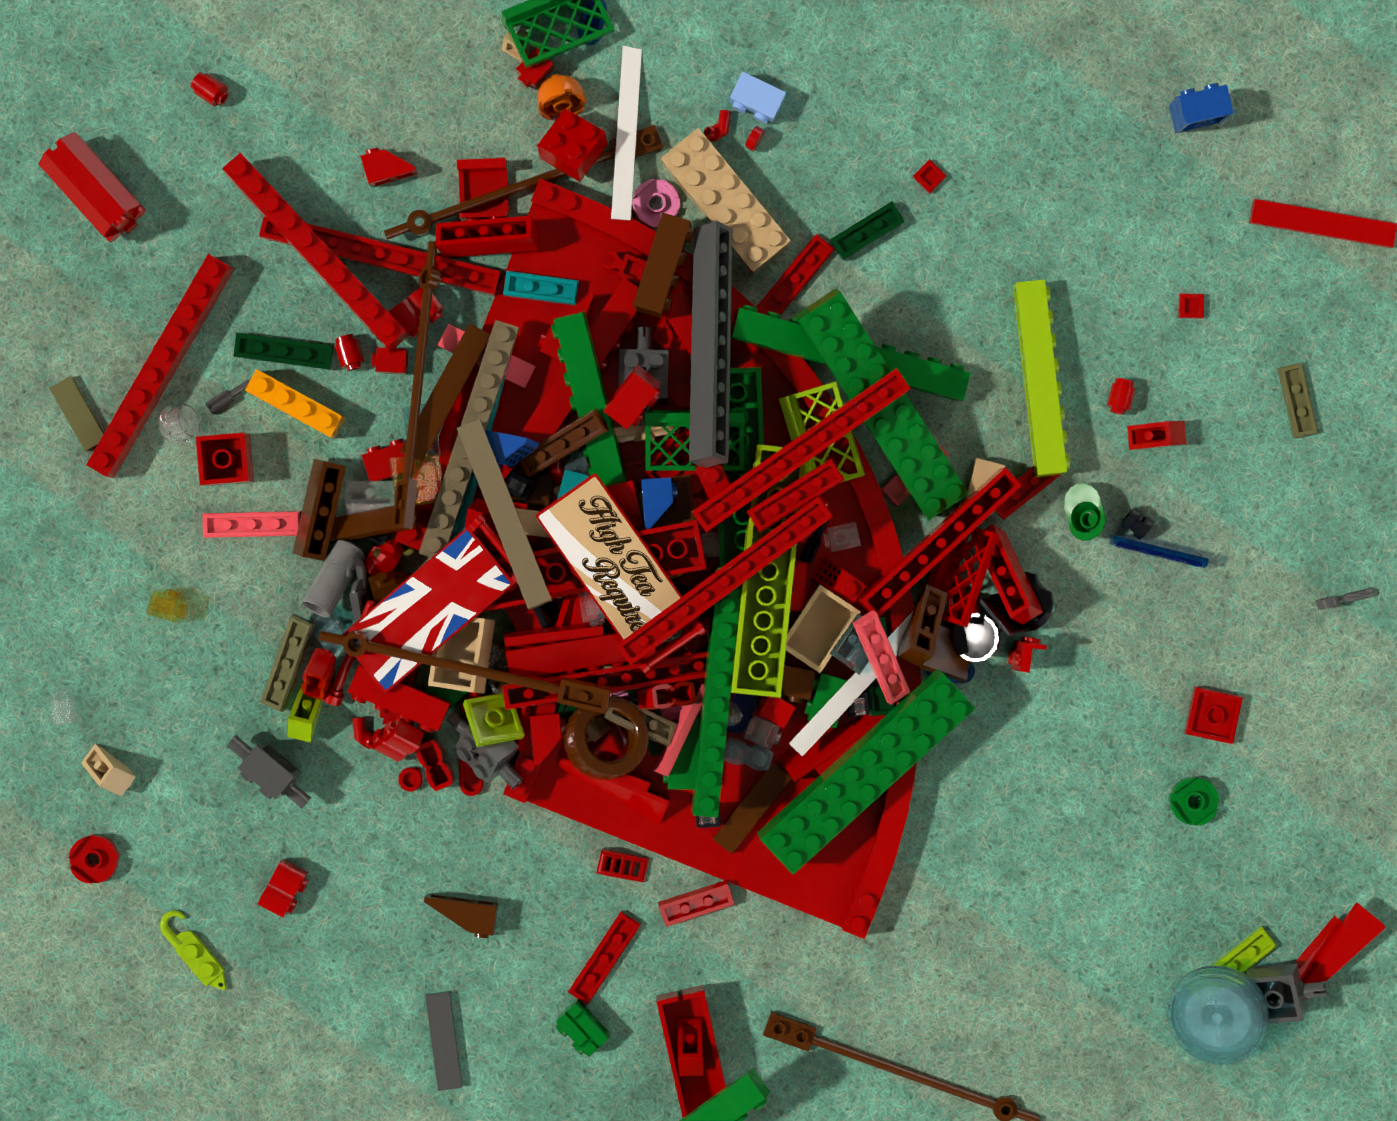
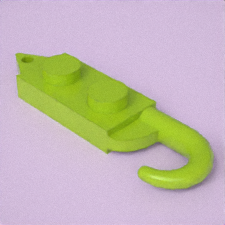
[160,910,227,990]

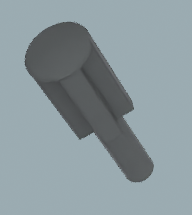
[205,380,250,415]

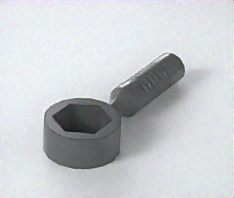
[1316,587,1374,610]

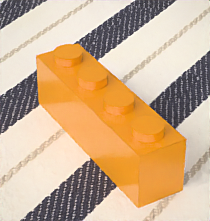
[245,369,346,439]

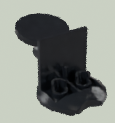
[952,571,1054,662]

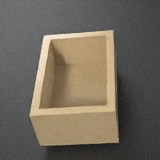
[786,584,861,673]
[428,618,495,693]

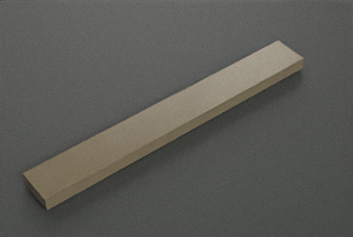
[457,419,552,610]

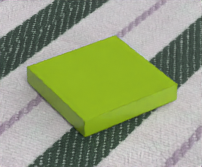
[463,693,525,747]

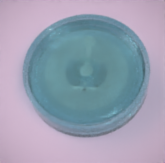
[1167,966,1269,1065]

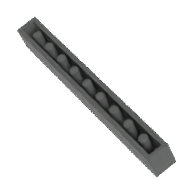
[689,221,732,468]

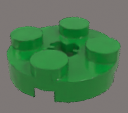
[1169,777,1219,826]

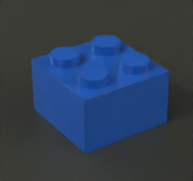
[1169,83,1233,133]

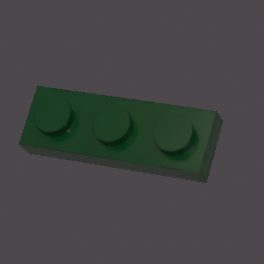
[830,201,905,261]

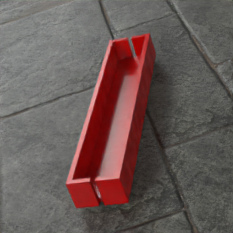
[656,985,727,1118]

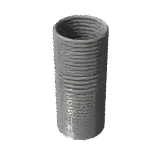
[303,540,364,617]

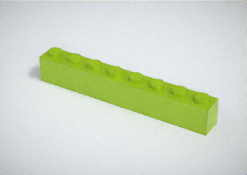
[1013,279,1070,477]

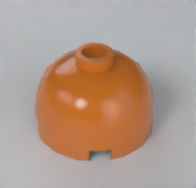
[537,74,587,121]

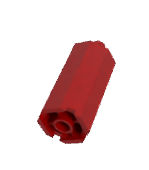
[38,132,146,243]

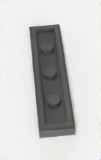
[425,991,463,1091]

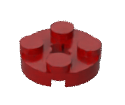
[69,834,120,884]

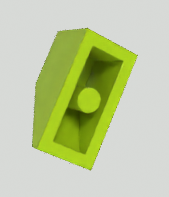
[287,683,323,743]

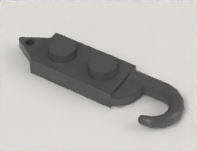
[346,557,373,625]

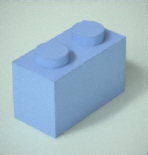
[729,71,786,124]

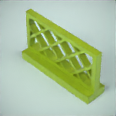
[779,381,865,482]

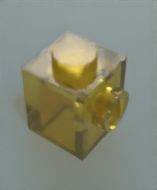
[146,589,188,622]

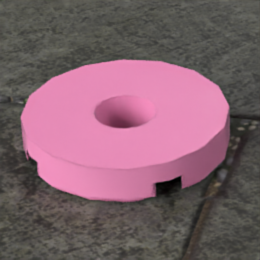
[632,179,680,228]

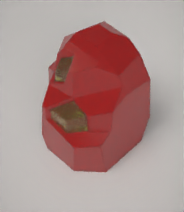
[363,540,403,576]

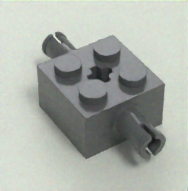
[619,327,669,426]
[446,709,524,790]
[226,735,311,809]
[1226,964,1327,1025]

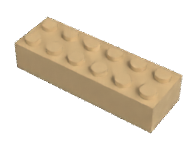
[660,128,791,275]

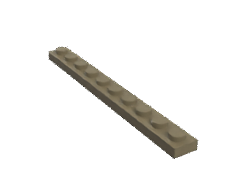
[419,320,520,558]

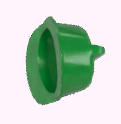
[1064,483,1106,541]

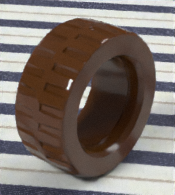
[564,697,649,780]

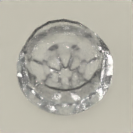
[158,404,200,447]

